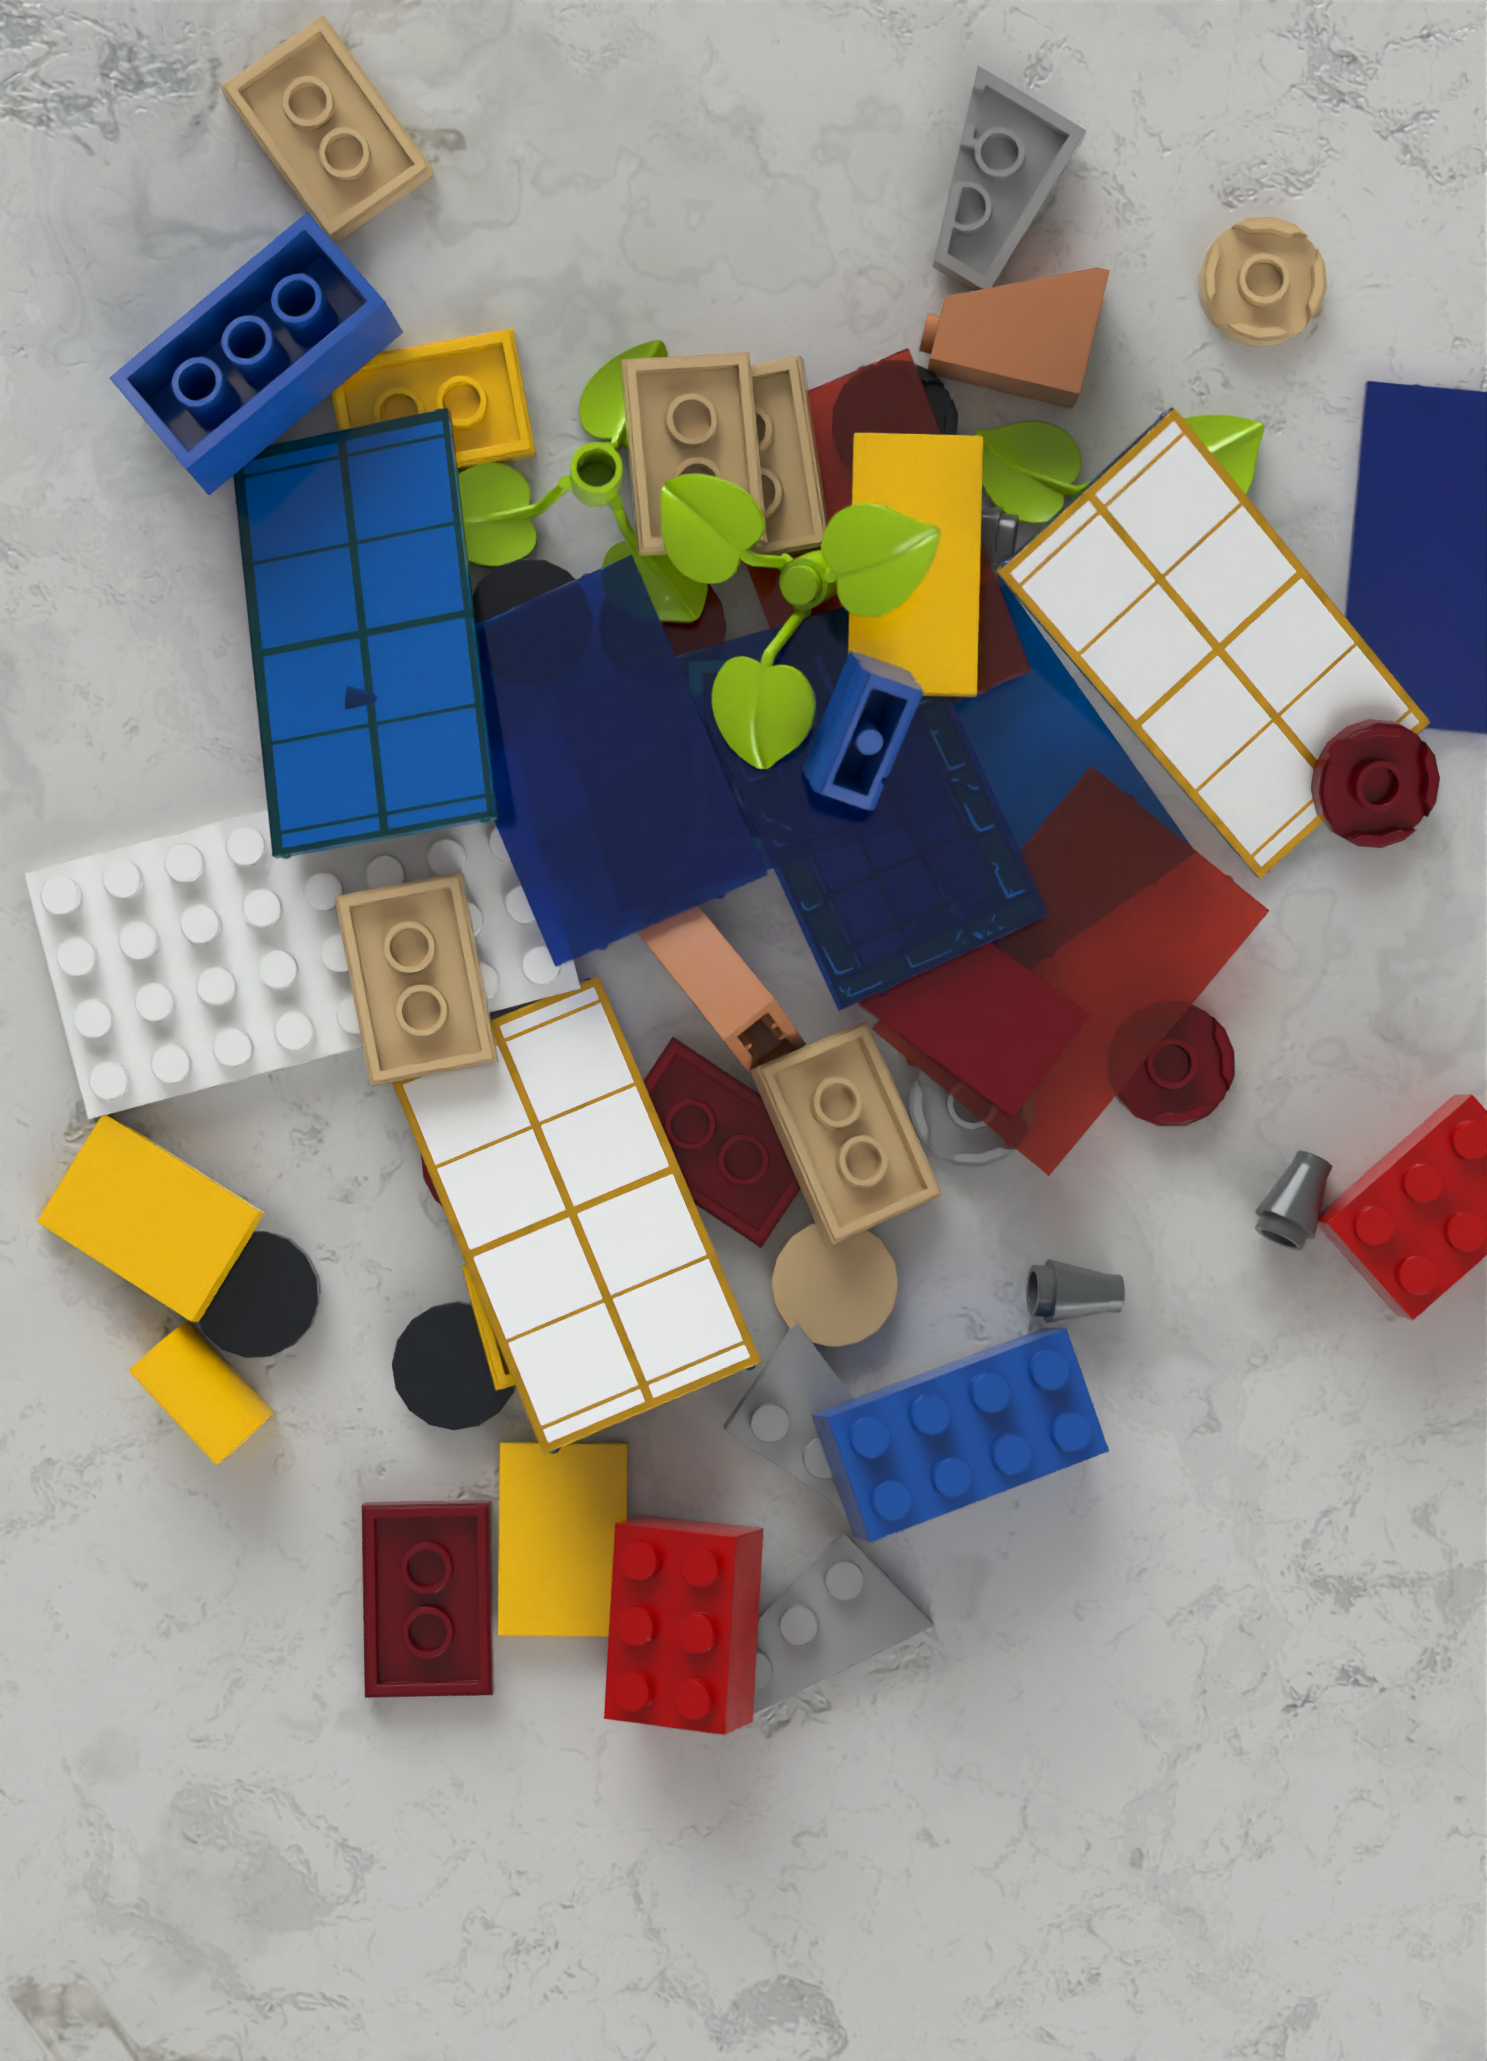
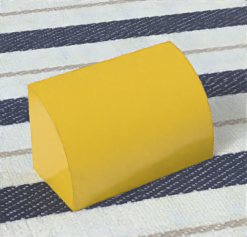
[128,1321,275,1465]

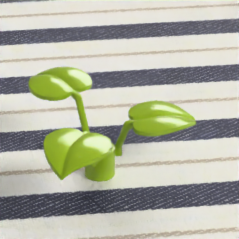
[458,340,708,623]
[974,414,1264,525]
[661,474,940,769]

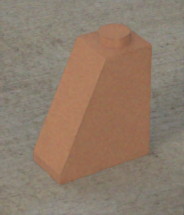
[919,267,1110,409]
[636,892,806,1078]

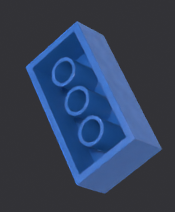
[109,212,403,495]
[811,1328,1109,1543]

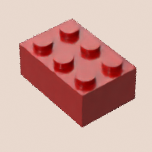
[1317,1094,1487,1320]
[604,1515,764,1735]

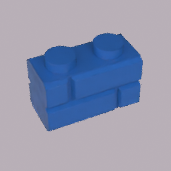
[801,651,924,811]

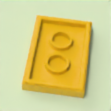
[332,328,537,471]
[37,1115,265,1322]
[498,1441,628,1637]

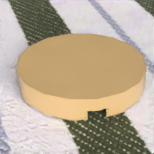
[1198,217,1327,347]
[771,1223,899,1347]

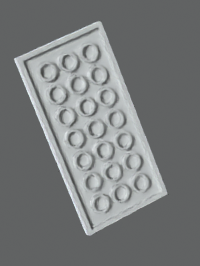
[24,743,581,1120]

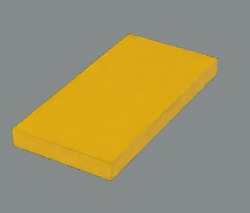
[848,433,983,697]

